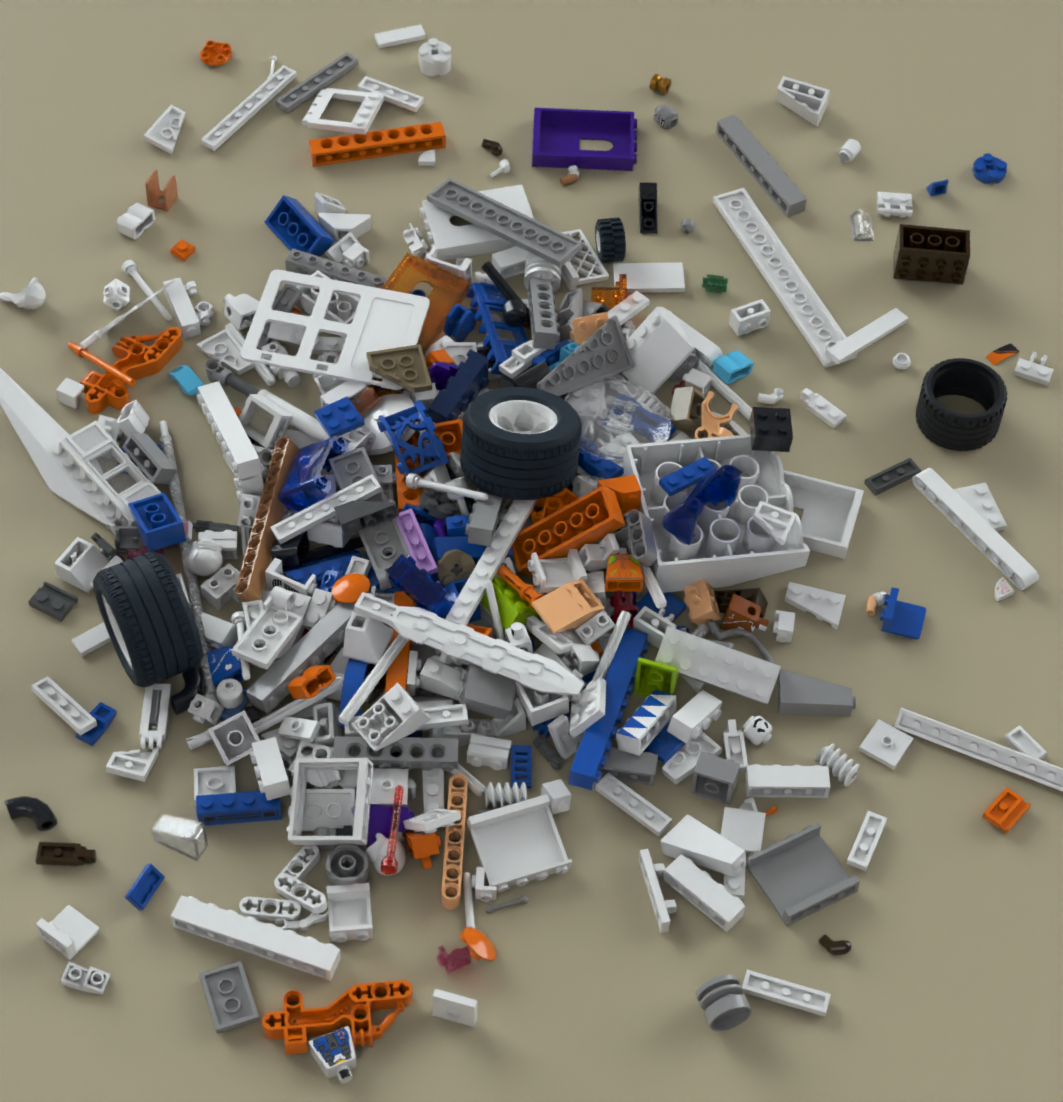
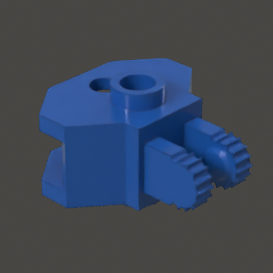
[443,304,478,342]

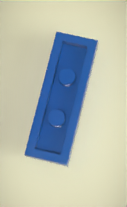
[659,457,717,497]

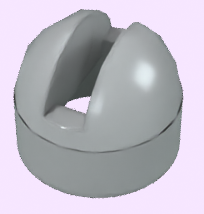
[681,219,695,234]

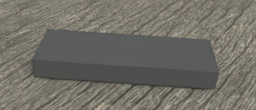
[864,458,921,496]

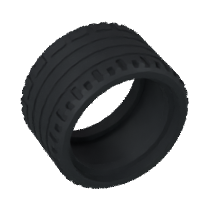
[916,358,1008,451]

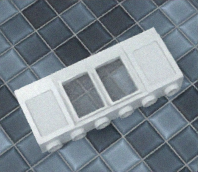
[58,421,161,526]

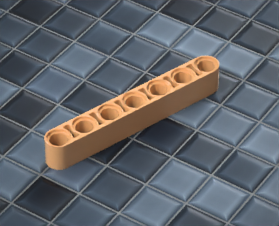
[442,774,468,910]

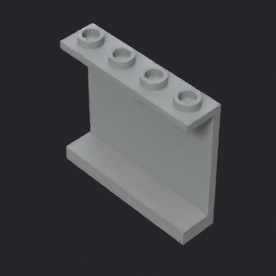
[746,823,860,926]

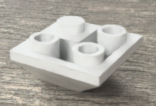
[343,611,394,665]

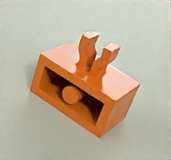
[404,830,441,869]

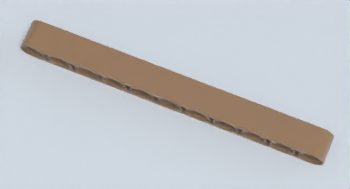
[235,436,300,602]

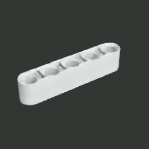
[646,306,723,368]

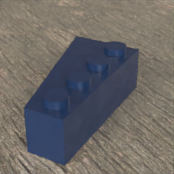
[428,349,489,423]

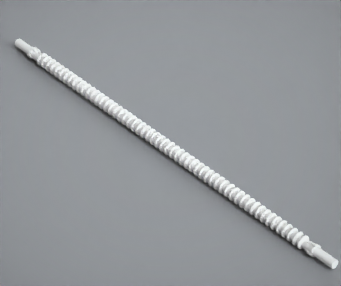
[159,421,218,703]

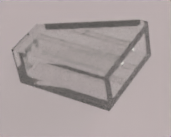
[152,814,208,861]

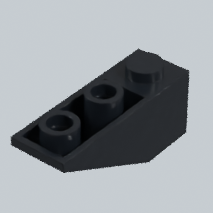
[638,182,657,233]

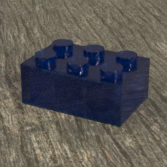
[386,554,447,613]

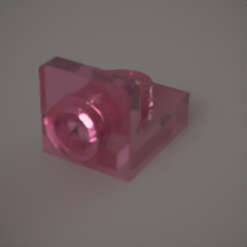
[437,945,471,974]

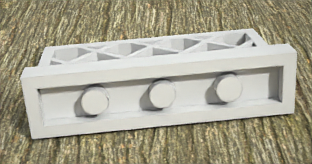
[561,229,609,291]

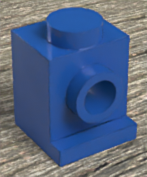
[316,567,345,592]

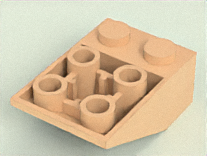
[531,579,605,633]

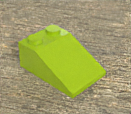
[634,657,680,697]

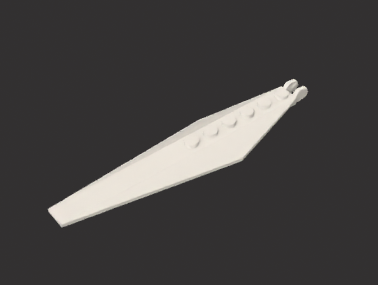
[0,368,129,536]

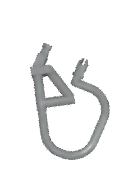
[680,619,774,664]

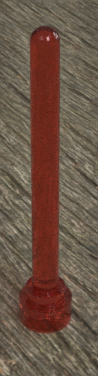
[380,785,404,875]

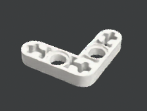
[274,845,327,914]

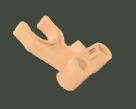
[693,391,738,439]

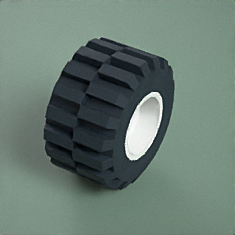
[595,217,626,263]

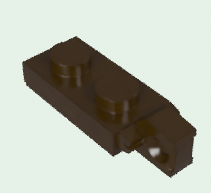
[35,842,97,866]

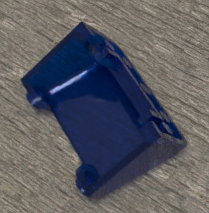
[278,435,350,512]
[662,465,742,545]

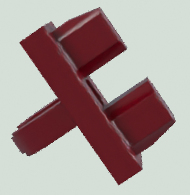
[610,591,638,628]

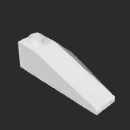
[420,655,464,701]

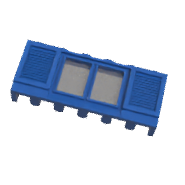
[466,282,528,375]

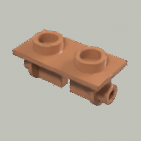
[351,387,381,417]

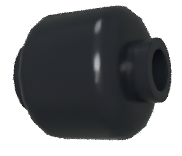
[502,300,527,326]

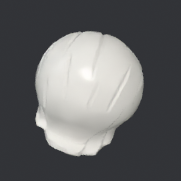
[187,538,223,576]
[366,832,406,876]

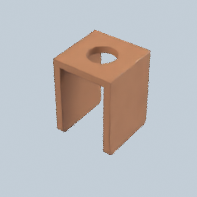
[145,170,178,212]

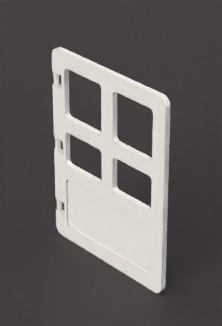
[240,270,430,390]

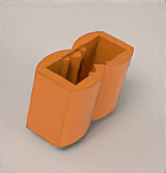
[287,665,336,699]

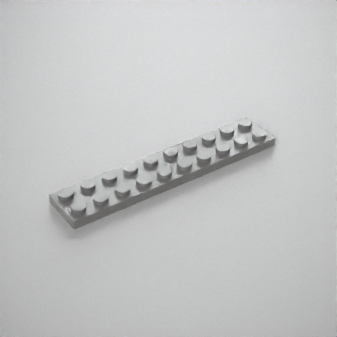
[427,178,583,267]

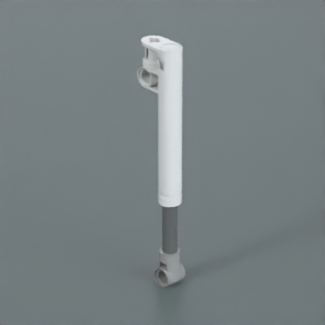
[205,358,376,455]

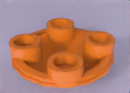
[200,40,232,66]
[332,573,370,604]
[459,927,497,961]

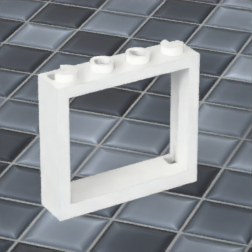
[286,758,373,845]

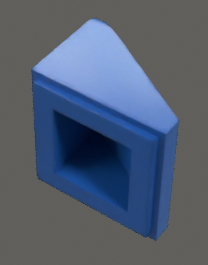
[926,179,949,197]

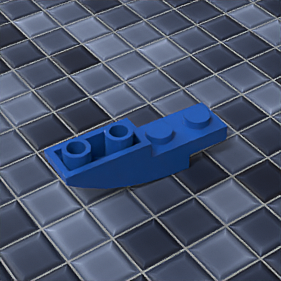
[578,436,624,479]

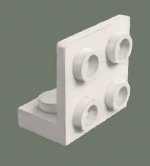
[36,905,100,960]

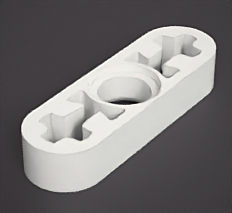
[239,897,301,921]

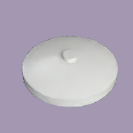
[361,394,419,455]

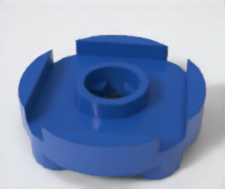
[972,153,1007,184]

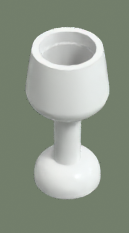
[445,477,470,516]

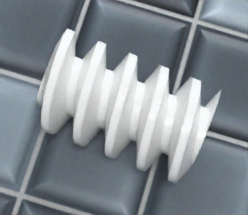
[815,743,860,787]
[485,782,527,809]

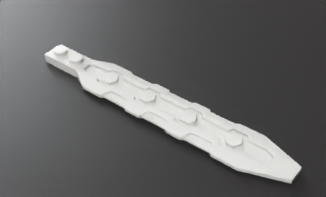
[354,592,584,696]

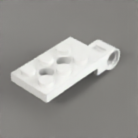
[232,586,303,670]

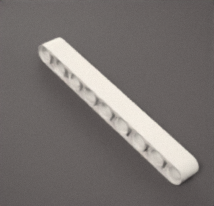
[912,468,1039,590]

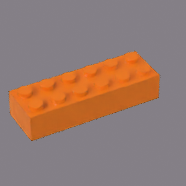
[512,486,626,577]

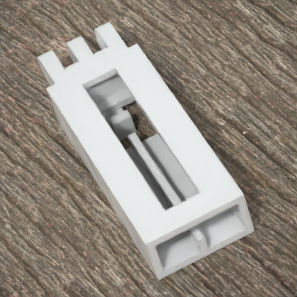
[139,683,172,750]

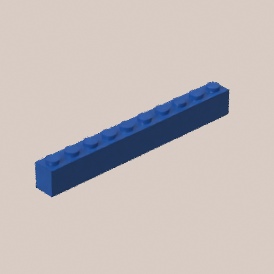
[568,628,650,790]

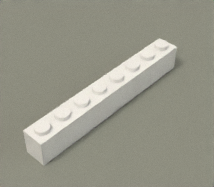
[196,381,262,479]
[171,895,341,981]

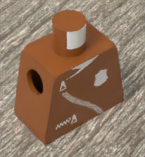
[720,594,769,632]

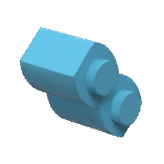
[712,350,754,384]

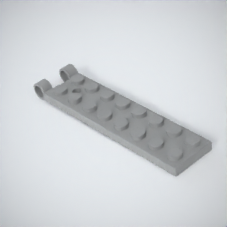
[328,447,419,591]

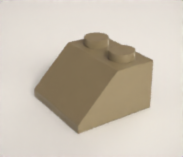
[668,386,712,436]

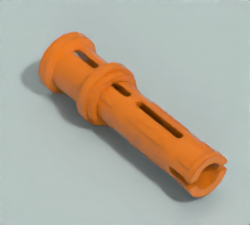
[497,565,544,610]

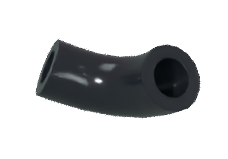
[170,667,205,715]
[5,796,57,831]

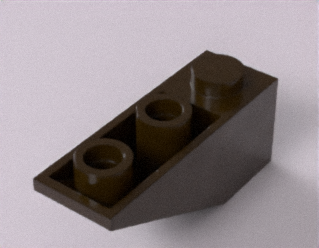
[714,588,768,618]

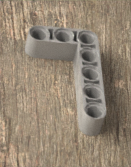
[592,509,657,566]

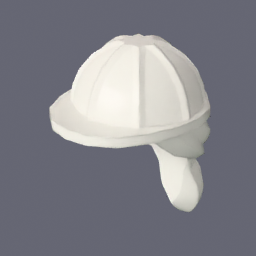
[0,277,46,310]

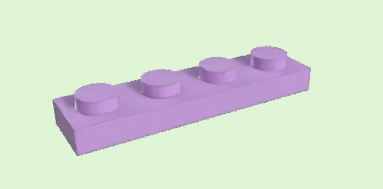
[395,508,439,579]

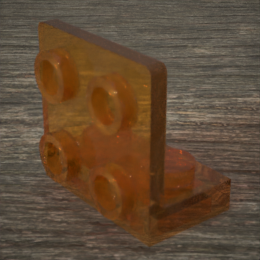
[591,274,627,310]

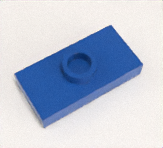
[125,864,165,911]

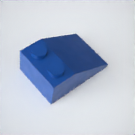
[128,492,186,552]

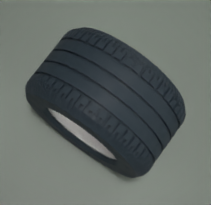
[460,387,582,500]
[93,551,203,687]

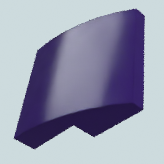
[428,362,458,392]

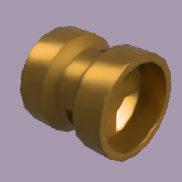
[650,74,672,95]

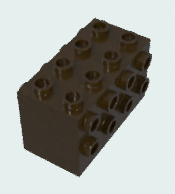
[893,224,970,285]

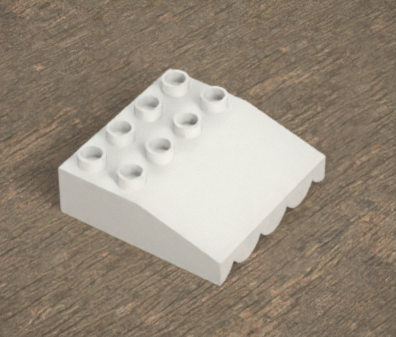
[621,434,810,593]

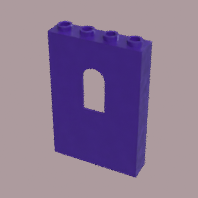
[532,108,637,171]

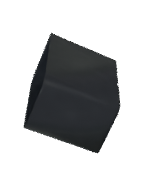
[270,531,310,567]

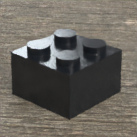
[749,407,793,452]

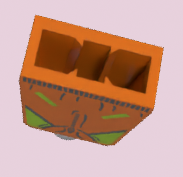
[605,548,643,592]

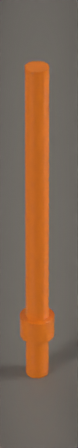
[68,342,136,386]

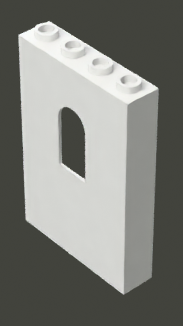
[419,185,534,261]
[783,470,864,559]

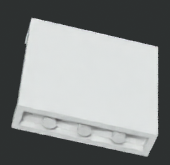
[467,794,572,893]

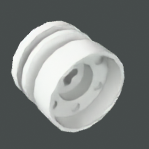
[524,252,562,293]

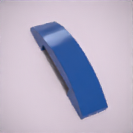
[339,658,369,728]

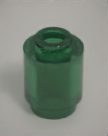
[702,274,728,294]

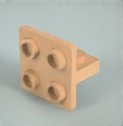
[569,312,608,346]

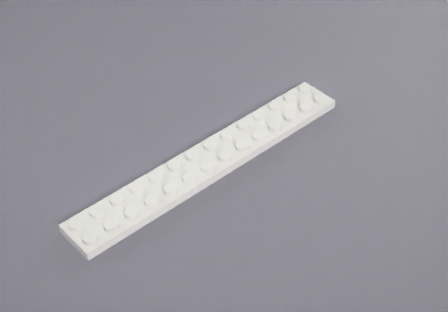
[713,188,857,368]

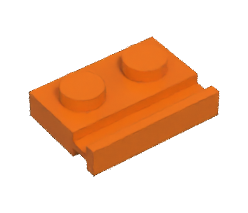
[982,787,1031,835]

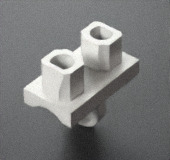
[237,493,261,527]
[575,610,616,645]

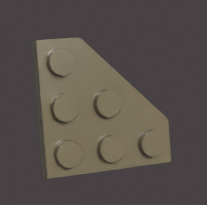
[366,344,432,393]

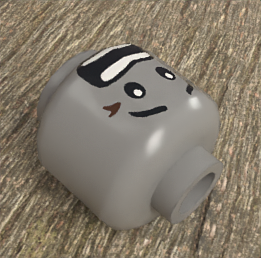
[654,104,678,129]

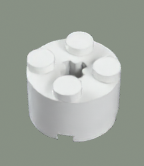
[419,38,451,77]

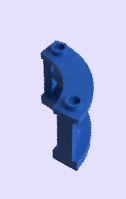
[377,400,449,478]

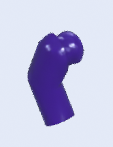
[433,518,448,537]

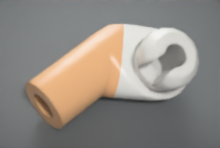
[866,591,887,616]

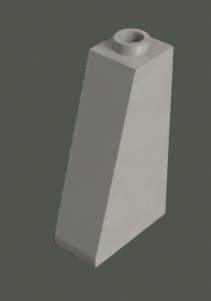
[777,669,856,716]

